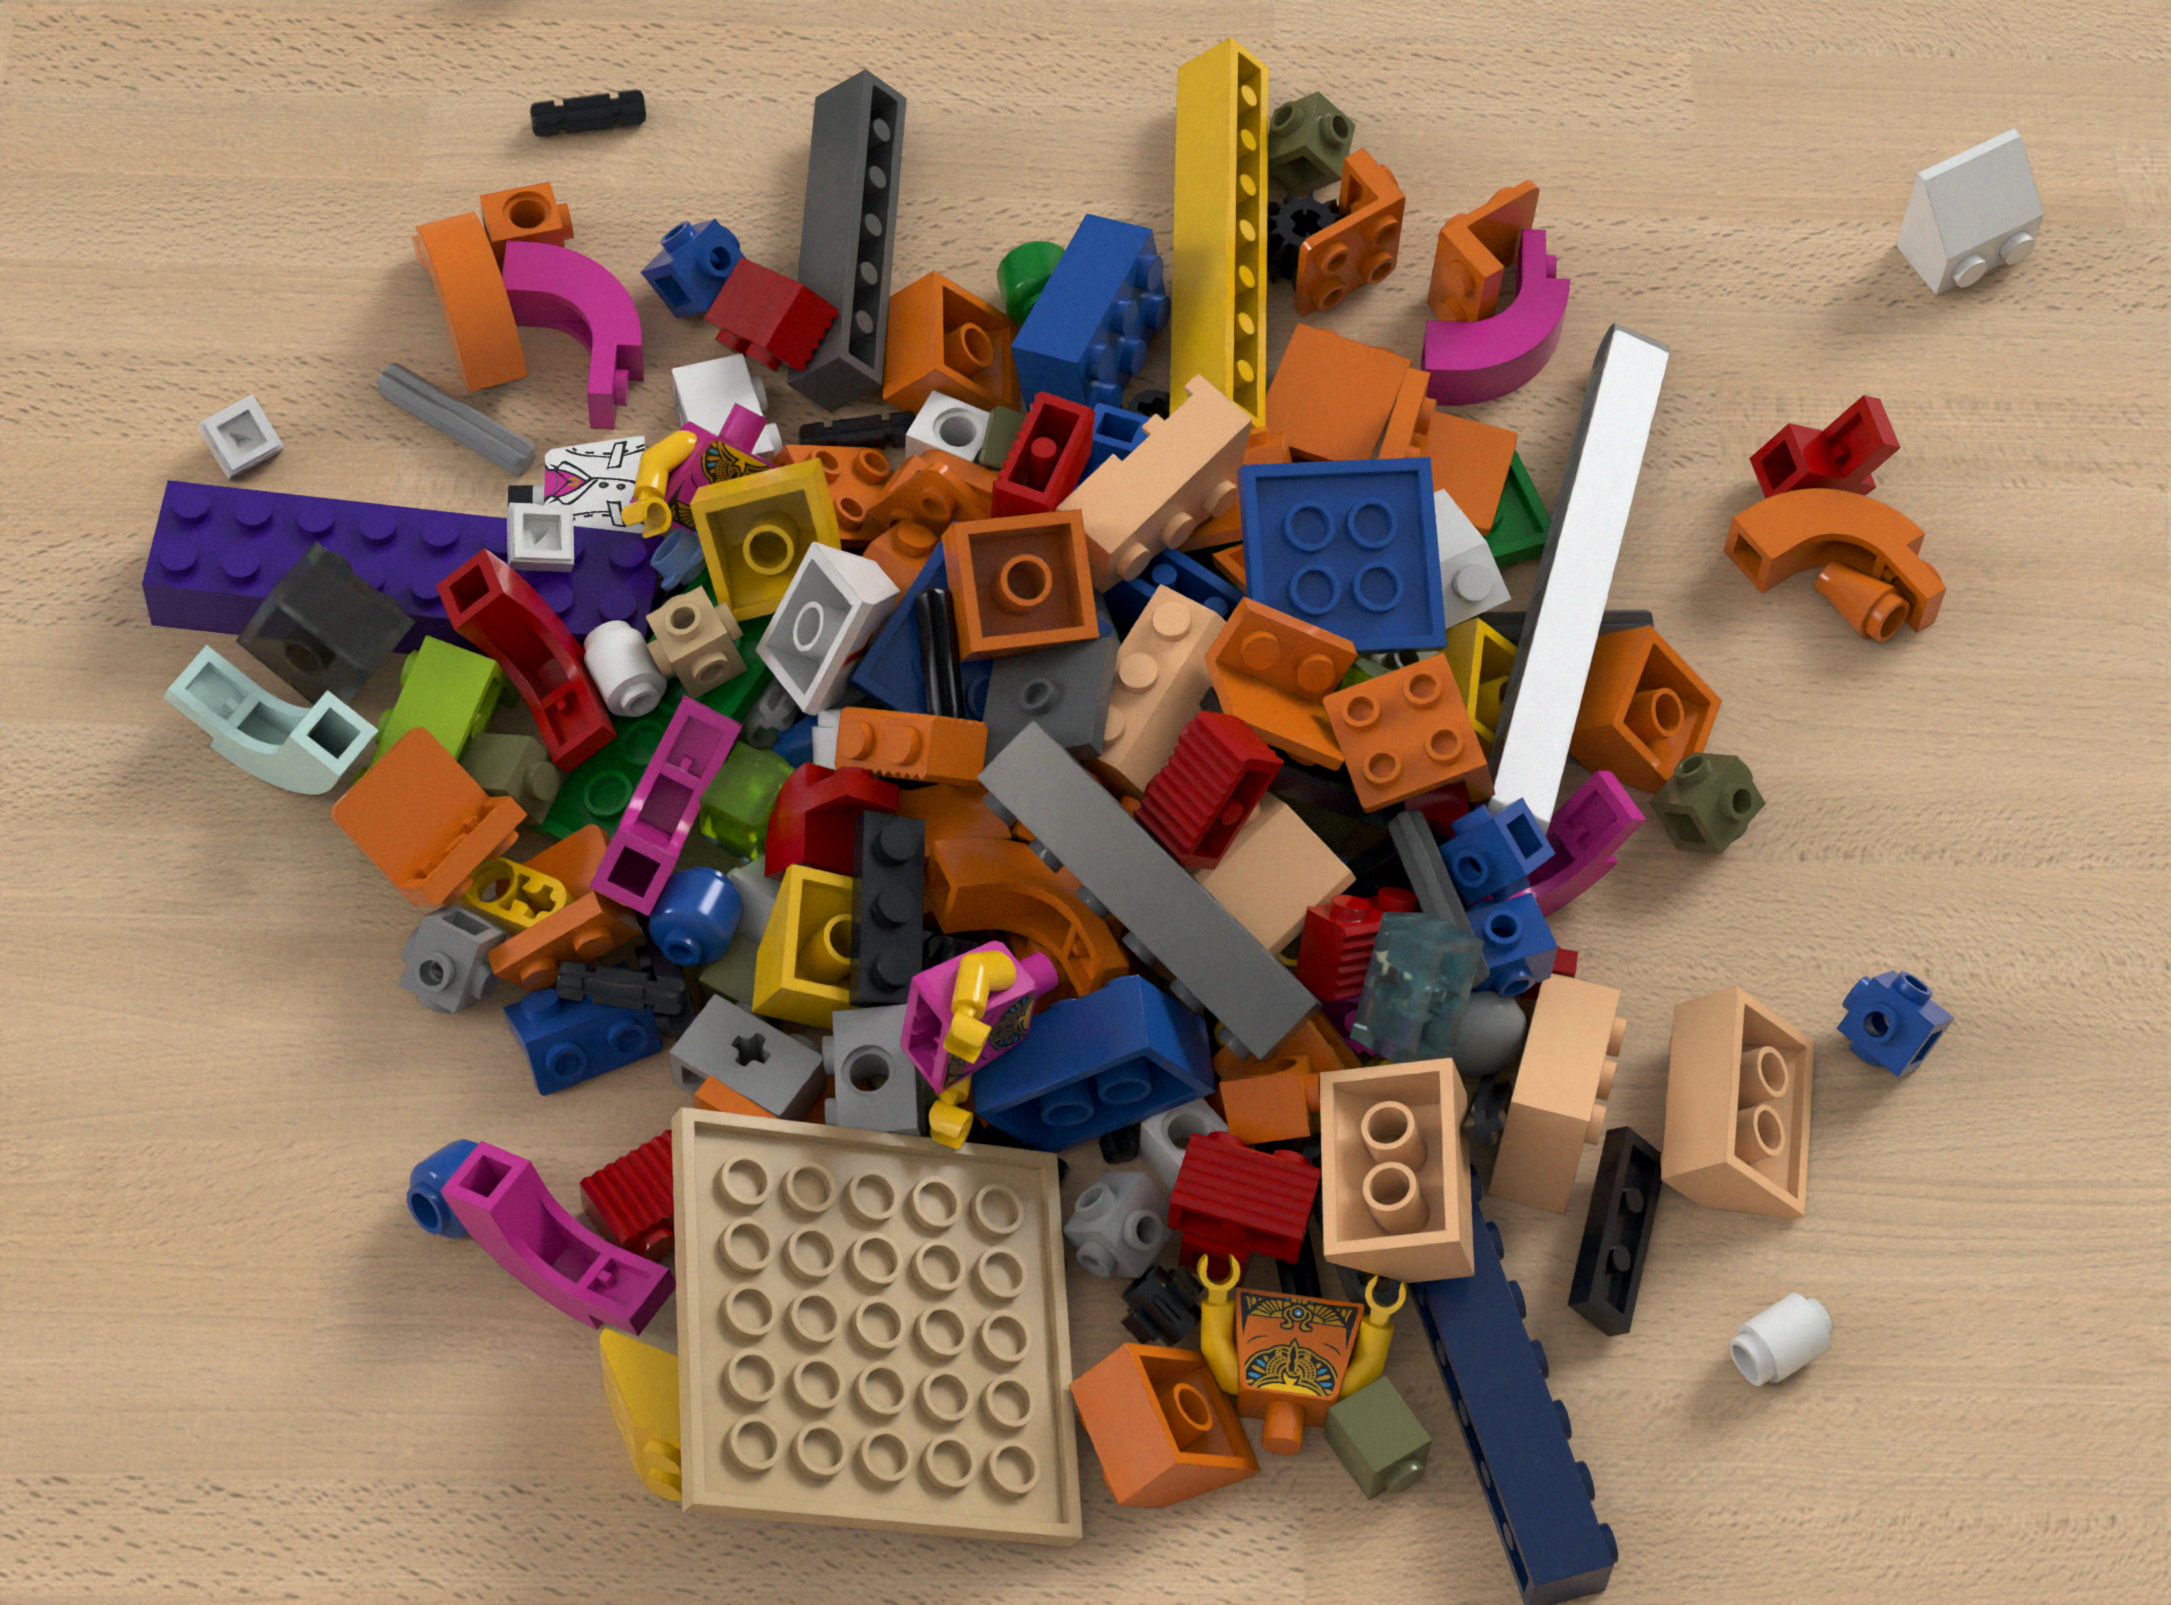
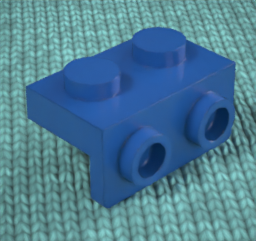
[503,962,662,1096]

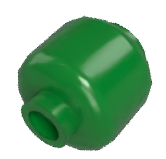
[997,241,1065,326]

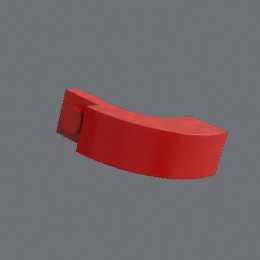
[436,548,617,773]

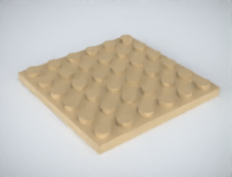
[671,1107,1083,1547]

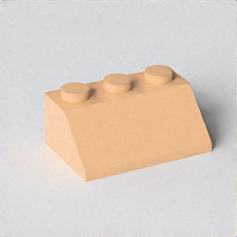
[1078,584,1226,801]
[1122,791,1356,1008]
[1660,986,1815,1219]
[1320,1058,1474,1283]

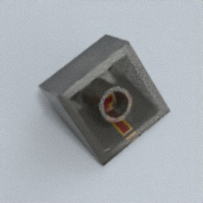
[235,541,415,706]

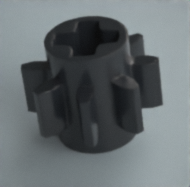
[1121,1263,1205,1347]

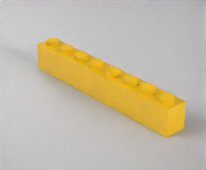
[1169,37,1269,428]

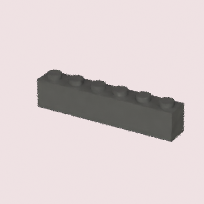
[787,69,907,412]
[976,720,1324,1063]

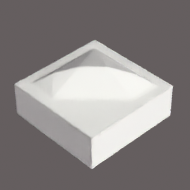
[197,394,284,480]
[507,503,574,572]

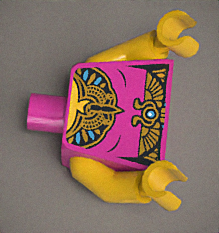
[621,403,779,539]
[900,940,1058,1150]

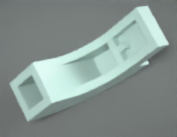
[163,644,379,795]

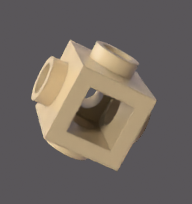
[645,585,748,700]

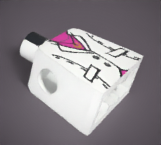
[508,436,646,533]

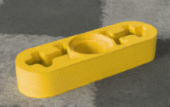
[441,856,575,934]

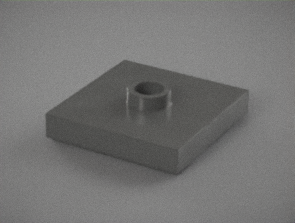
[982,636,1118,770]

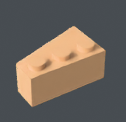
[1056,373,1253,594]
[1488,973,1627,1215]

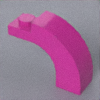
[1421,229,1570,406]
[502,241,644,430]
[589,695,742,916]
[1456,770,1646,917]
[440,1141,676,1336]

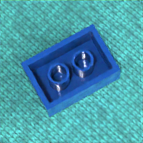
[1011,213,1171,413]
[971,974,1216,1153]

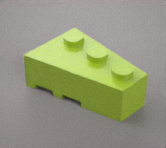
[351,635,521,787]

